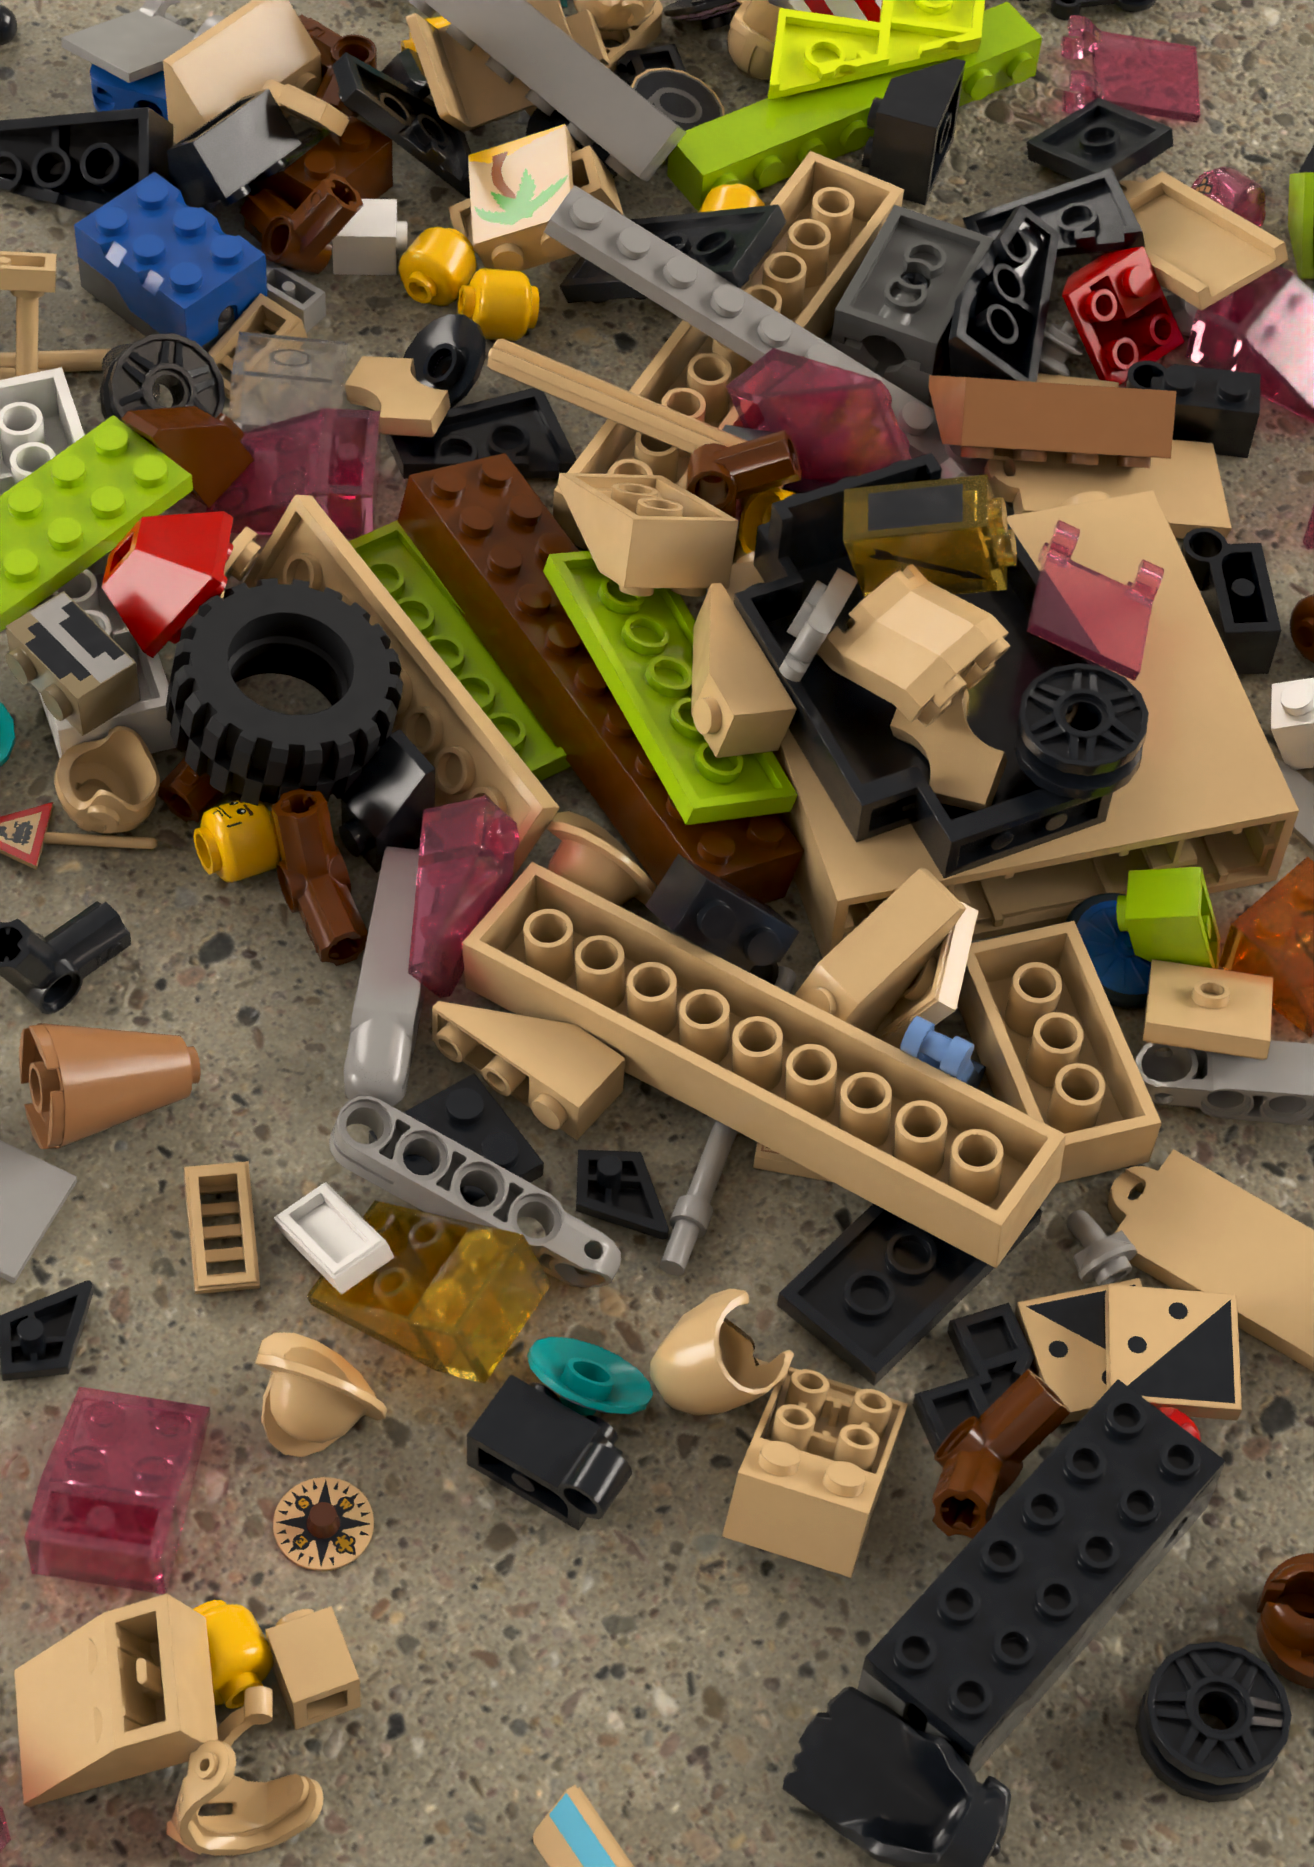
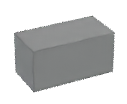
[266,262,326,333]

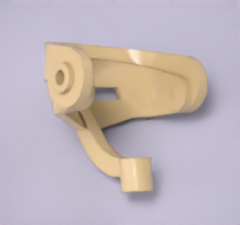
[167,1686,323,1856]

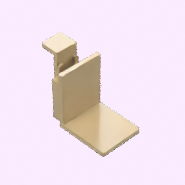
[406,0,610,133]

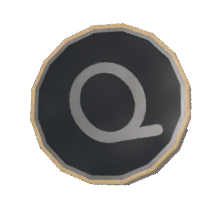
[631,67,725,131]

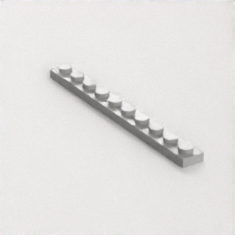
[544,185,1014,516]

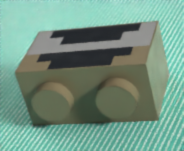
[5,591,141,736]

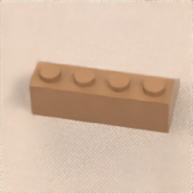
[928,375,1177,468]

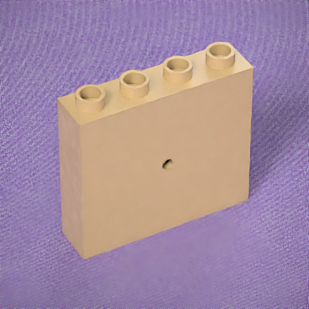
[725,490,1299,958]

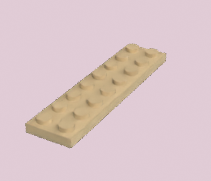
[244,495,560,896]

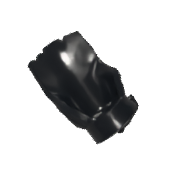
[783,1686,1011,1867]

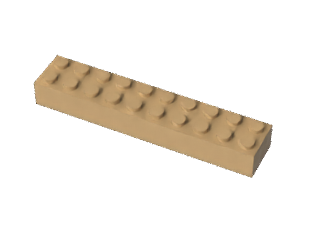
[553,151,904,551]
[462,862,1066,1268]

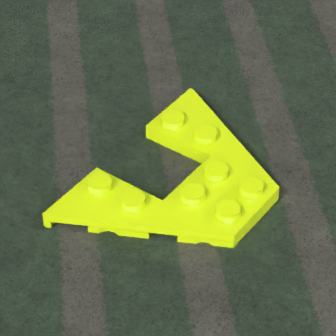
[767,0,985,99]

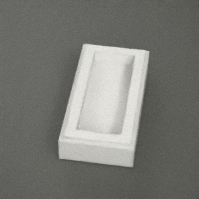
[274,1182,395,1295]

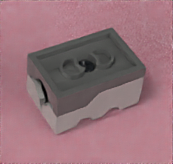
[831,205,994,405]

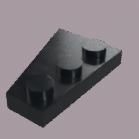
[332,52,471,199]
[963,168,1145,257]
[386,388,577,479]

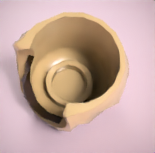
[650,1289,795,1416]

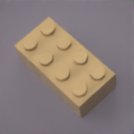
[958,921,1162,1184]

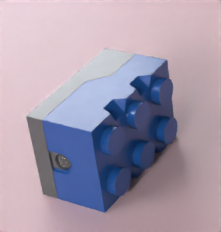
[74,172,268,352]

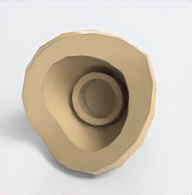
[547,811,656,906]
[255,1333,387,1457]

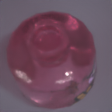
[1191,166,1266,228]

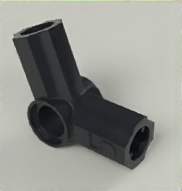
[0,901,131,1014]

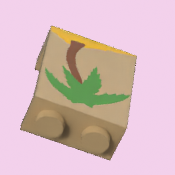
[468,124,579,271]

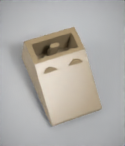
[722,1367,908,1578]
[14,1594,218,1807]

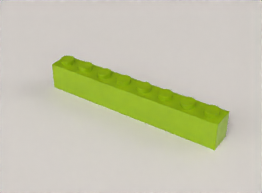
[667,1,1042,212]

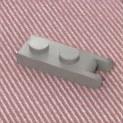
[779,568,859,682]

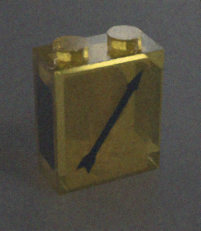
[843,474,1017,598]

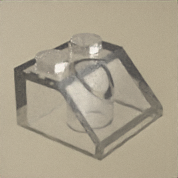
[229,331,348,449]

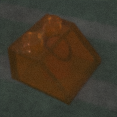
[1219,857,1314,1038]

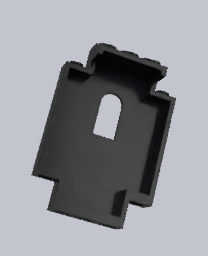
[734,453,1113,879]

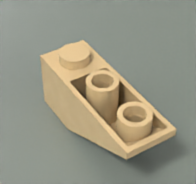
[432,1001,625,1140]

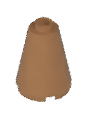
[19,1023,201,1149]

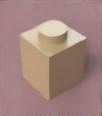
[265,1606,361,1730]

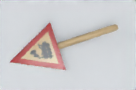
[0,802,158,870]

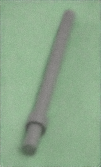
[660,966,797,1276]

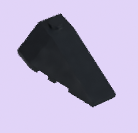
[0,107,173,214]
[949,205,1060,382]

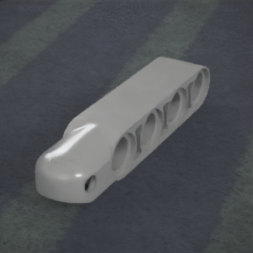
[344,846,447,1106]
[1135,1040,1314,1126]
[329,1096,621,1288]

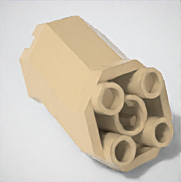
[817,564,1011,727]

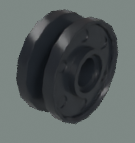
[100,333,225,424]
[1014,663,1149,800]
[1135,1641,1292,1803]

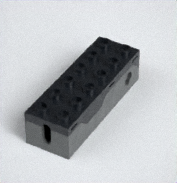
[857,1379,1226,1774]

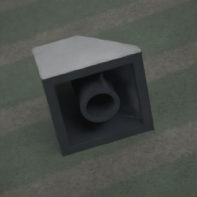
[862,59,966,205]

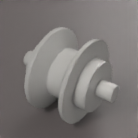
[1038,320,1084,376]

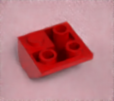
[1062,246,1185,385]
[101,511,234,658]

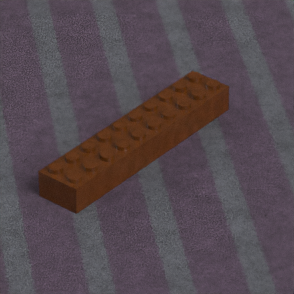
[397,453,804,903]

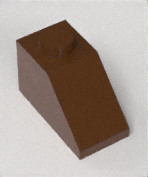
[121,406,255,508]

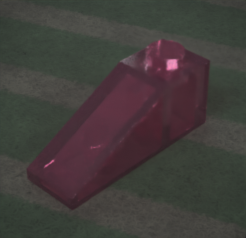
[408,796,519,998]

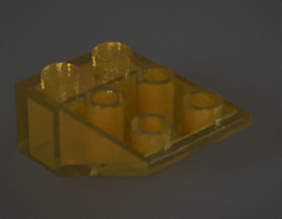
[306,1200,552,1384]

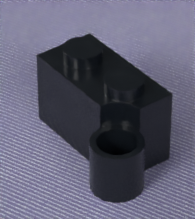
[1124,361,1261,458]
[1181,527,1282,675]
[645,854,799,985]
[467,1374,632,1531]

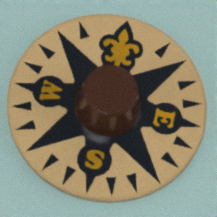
[273,1477,374,1571]

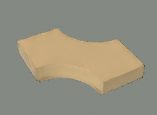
[261,78,350,137]
[345,356,450,437]
[890,687,1007,811]

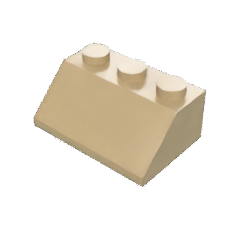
[163,0,322,144]

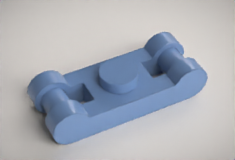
[900,1016,986,1089]

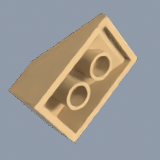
[558,473,738,597]

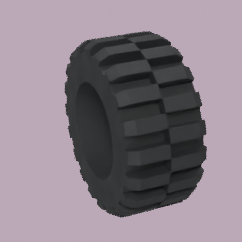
[166,578,403,806]

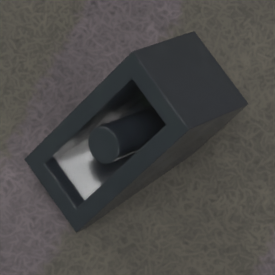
[339,729,435,873]

